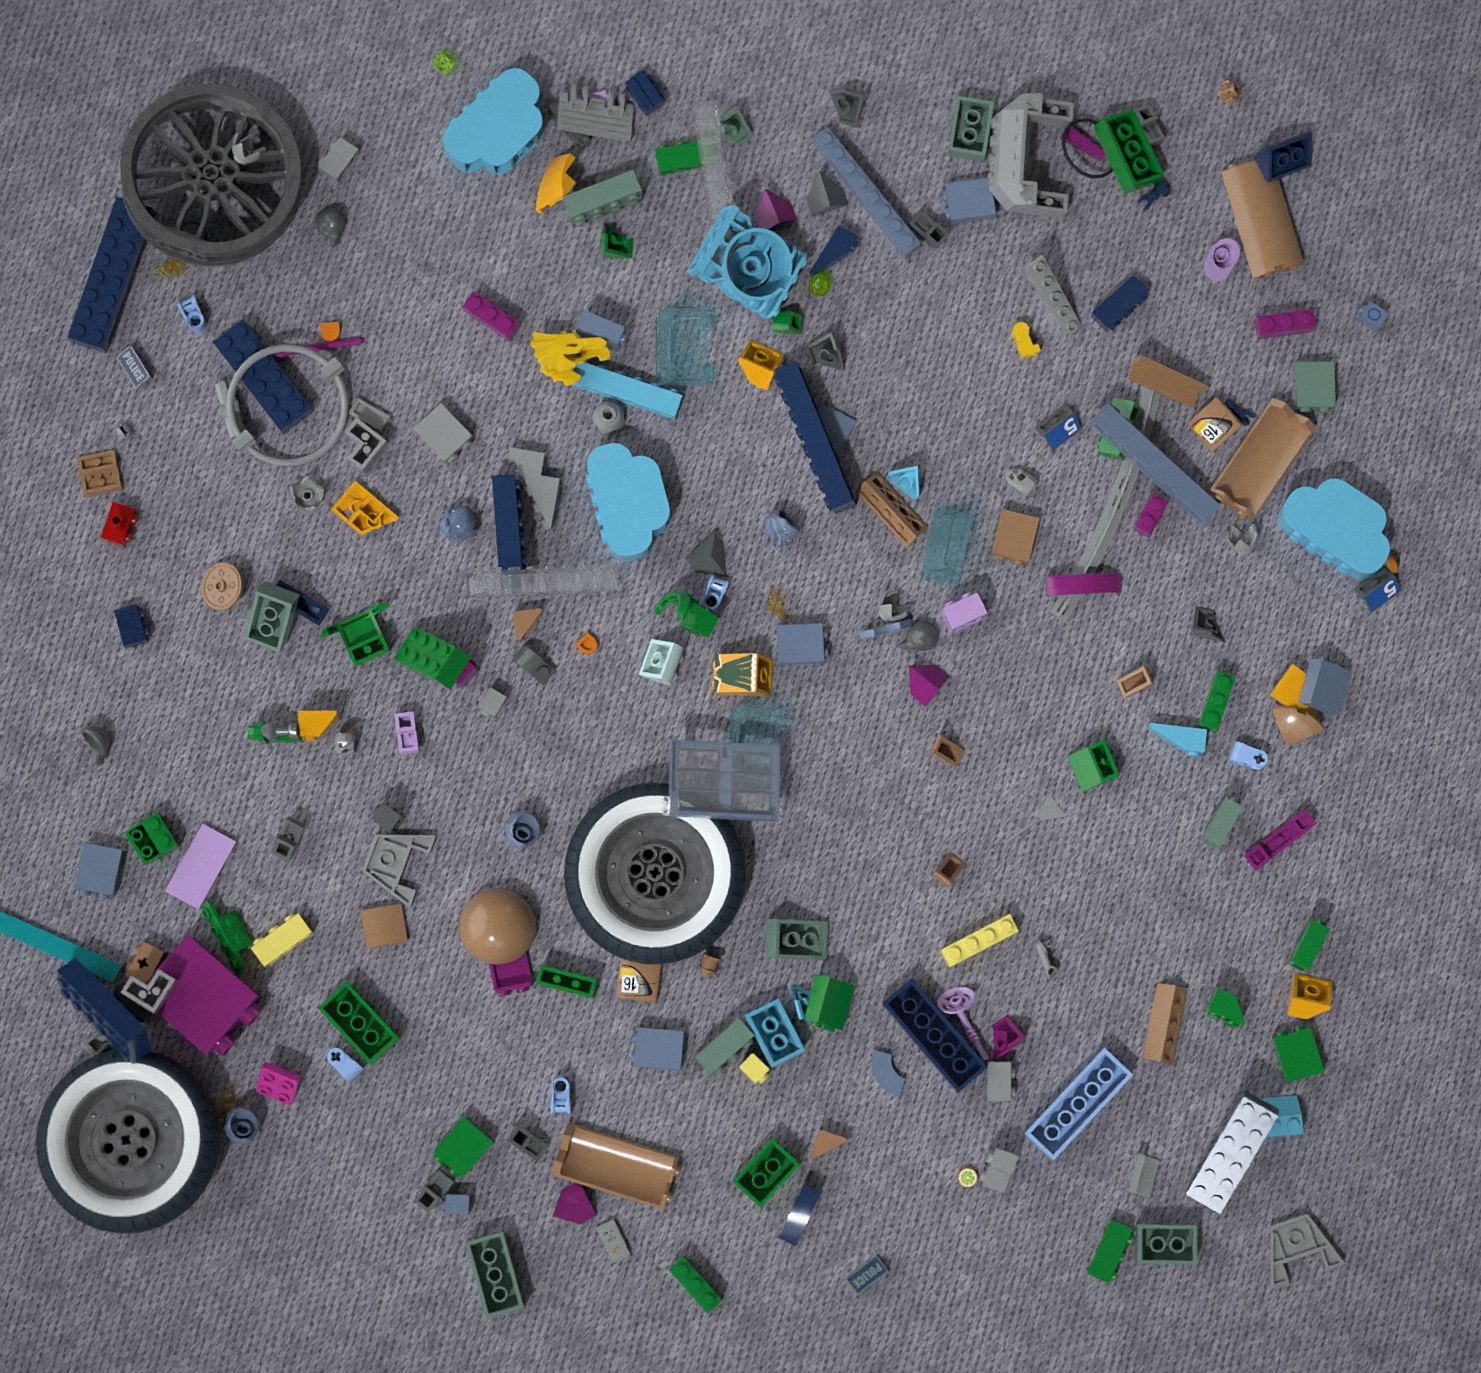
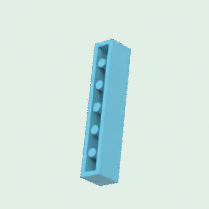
[572,360,683,420]

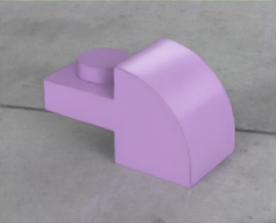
[394,711,419,755]

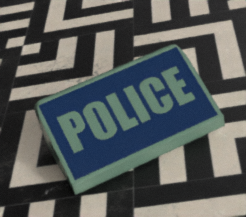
[846,1255,889,1295]

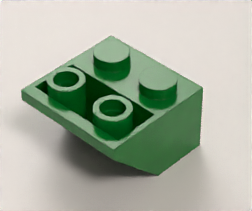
[1067,740,1120,792]
[124,812,180,865]
[1204,988,1245,1029]

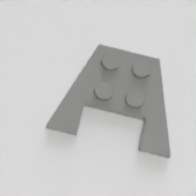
[362,835,436,908]
[1270,1214,1345,1289]

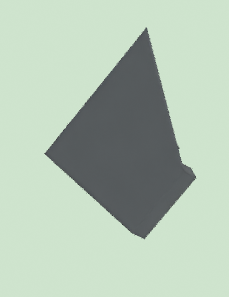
[829,89,865,127]
[806,171,848,216]
[805,332,845,372]
[685,533,727,577]
[1189,606,1225,643]

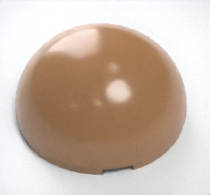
[459,888,536,965]

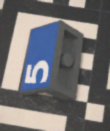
[1035,405,1082,451]
[1354,567,1401,613]

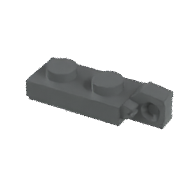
[548,102,590,149]

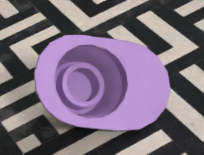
[1205,238,1240,281]

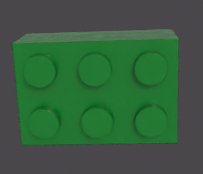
[732,1138,800,1208]

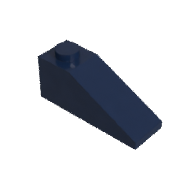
[809,225,859,278]

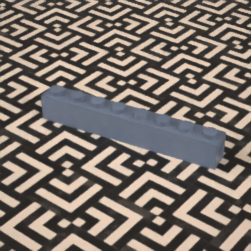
[812,127,921,259]
[1089,404,1221,525]

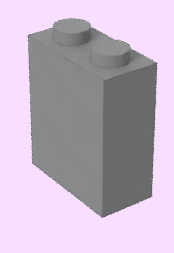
[413,403,473,465]

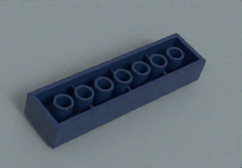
[67,196,155,354]
[773,361,857,514]

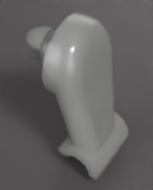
[1035,940,1058,978]

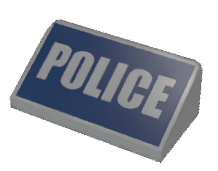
[116,346,152,389]

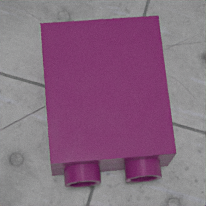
[145,935,263,1057]

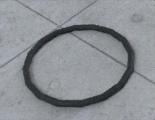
[1061,119,1113,179]

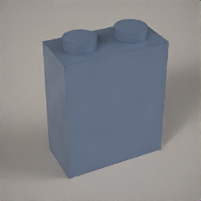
[942,178,996,224]
[576,310,628,352]
[776,623,828,666]
[1298,657,1351,715]
[75,843,125,899]
[630,1027,684,1071]

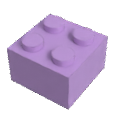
[941,592,987,634]

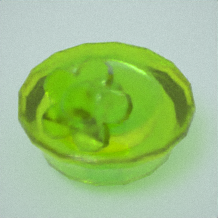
[433,51,455,74]
[809,273,831,296]

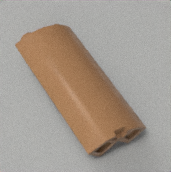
[1221,159,1304,279]
[1210,398,1317,520]
[551,1122,681,1210]

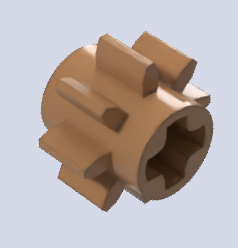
[1218,80,1241,104]

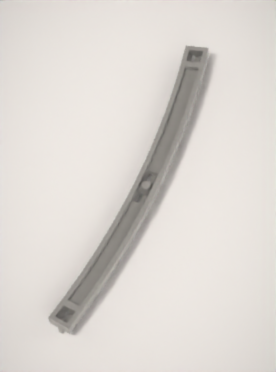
[1050,360,1167,622]

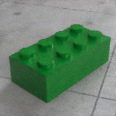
[1093,108,1165,195]
[394,627,471,690]
[318,981,400,1066]

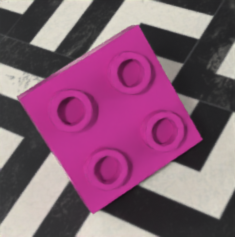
[256,1062,301,1106]

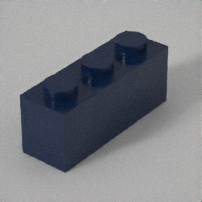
[1091,275,1149,332]

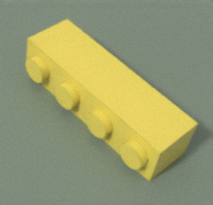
[940,914,1019,968]

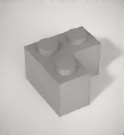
[345,417,388,474]
[121,969,178,1014]
[979,1148,1018,1193]

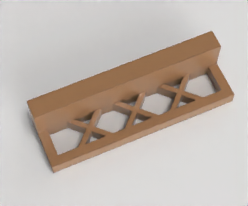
[855,472,928,548]

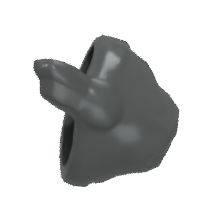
[315,208,345,249]
[898,621,938,651]
[81,726,111,766]

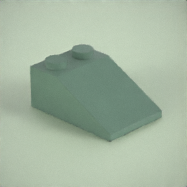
[765,919,828,960]

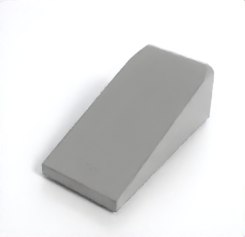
[82,1031,110,1057]

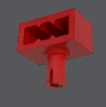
[100,502,138,547]

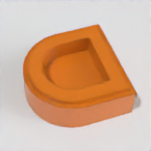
[320,322,340,342]
[575,632,598,655]

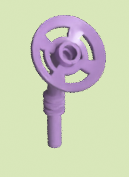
[937,987,989,1062]

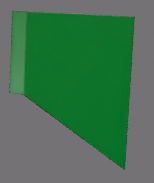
[602,223,633,259]

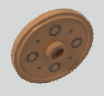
[202,563,243,610]

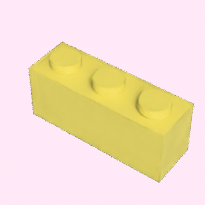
[251,913,313,968]

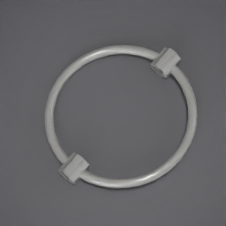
[226,344,349,466]

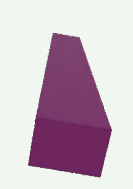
[1059,127,1106,161]

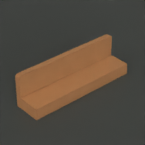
[1127,355,1207,408]
[1143,983,1187,1065]

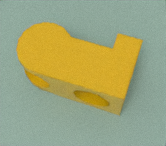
[1012,322,1041,360]

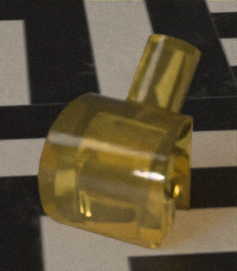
[153,258,182,277]
[765,593,786,620]
[216,1091,236,1119]

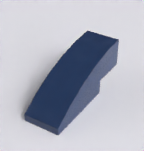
[274,579,329,626]
[778,1184,821,1246]

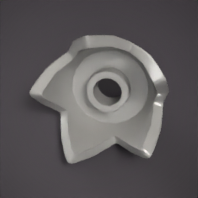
[232,132,266,165]
[592,401,625,435]
[290,476,324,510]
[1224,523,1259,555]
[878,590,911,622]

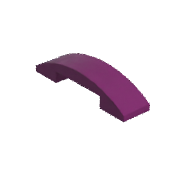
[1045,573,1122,596]
[1244,809,1317,871]

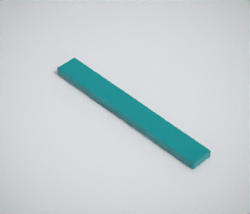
[0,911,123,983]

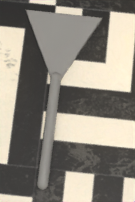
[1005,794,1066,844]

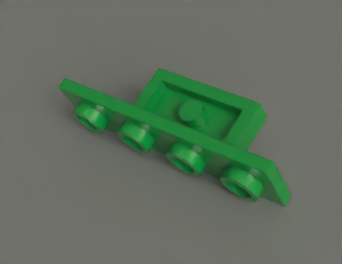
[201,900,253,975]

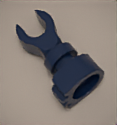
[1138,181,1170,211]
[1224,398,1254,425]

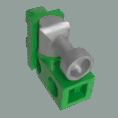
[247,721,301,744]

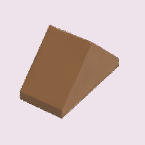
[513,608,543,643]
[1116,666,1154,698]
[930,735,965,767]
[933,853,966,887]
[811,1129,847,1159]

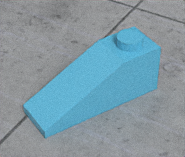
[1147,723,1207,757]

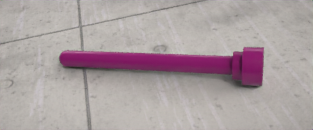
[274,337,364,362]

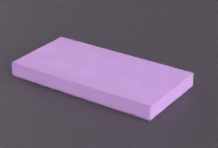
[165,824,237,910]

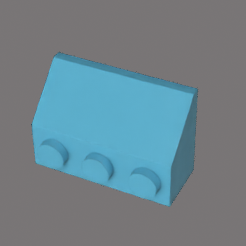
[745,999,805,1068]
[1261,1096,1304,1137]

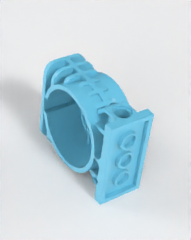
[686,204,808,319]

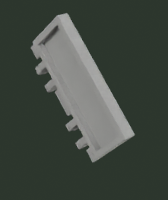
[556,84,633,142]

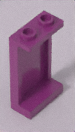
[489,952,533,997]

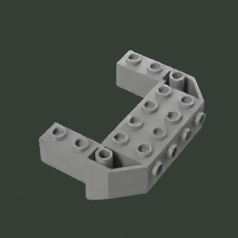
[987,93,1074,218]

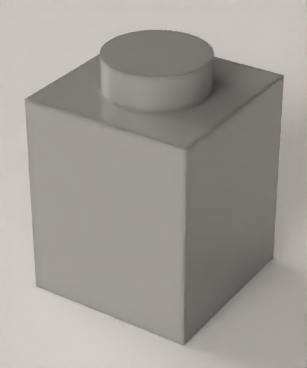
[478,687,507,719]

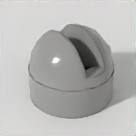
[116,424,132,439]

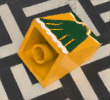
[712,653,773,697]

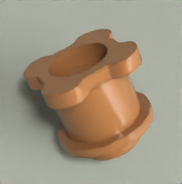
[697,954,721,978]

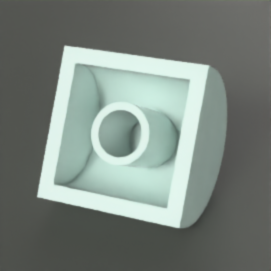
[639,639,684,685]

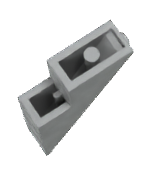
[1024,255,1081,336]
[506,447,560,531]

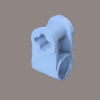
[176,294,206,333]
[703,574,730,612]
[1229,742,1268,770]
[327,1048,363,1083]
[551,1077,571,1115]

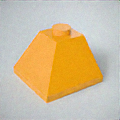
[738,339,785,390]
[298,711,340,742]
[1287,973,1333,1019]

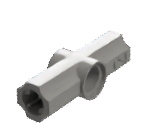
[215,380,245,440]

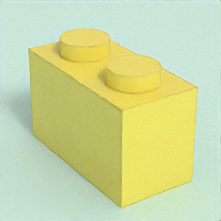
[739,1053,769,1085]

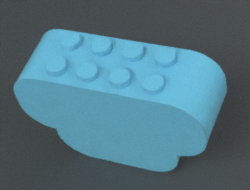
[443,68,544,175]
[585,443,670,562]
[1278,479,1390,579]

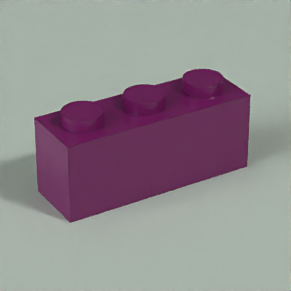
[462,291,521,342]
[1254,309,1316,340]

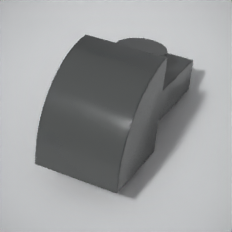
[1134,104,1165,146]
[908,210,950,249]
[512,645,555,686]
[272,816,306,862]
[506,1124,548,1162]
[414,1169,455,1213]

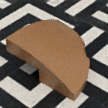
[1273,706,1324,745]

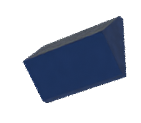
[1254,131,1312,183]

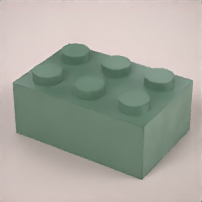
[947,96,994,162]
[244,581,300,653]
[695,1018,755,1076]
[1136,1224,1197,1265]

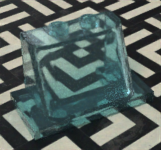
[920,505,972,587]

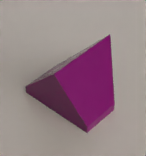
[755,188,797,231]
[909,665,949,707]
[991,1015,1026,1062]
[553,1183,597,1225]

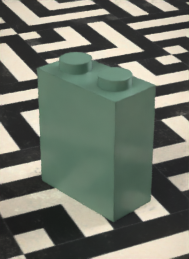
[1294,362,1336,413]
[1200,797,1243,851]

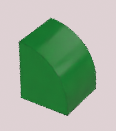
[771,311,803,334]

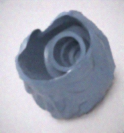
[440,505,477,543]
[764,509,800,549]
[504,810,542,850]
[221,1106,261,1145]

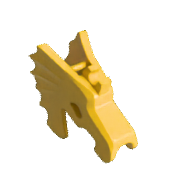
[530,330,611,386]

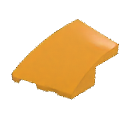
[536,153,576,214]
[330,480,399,535]
[1270,664,1318,718]

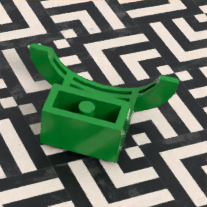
[654,590,719,638]
[320,603,390,667]

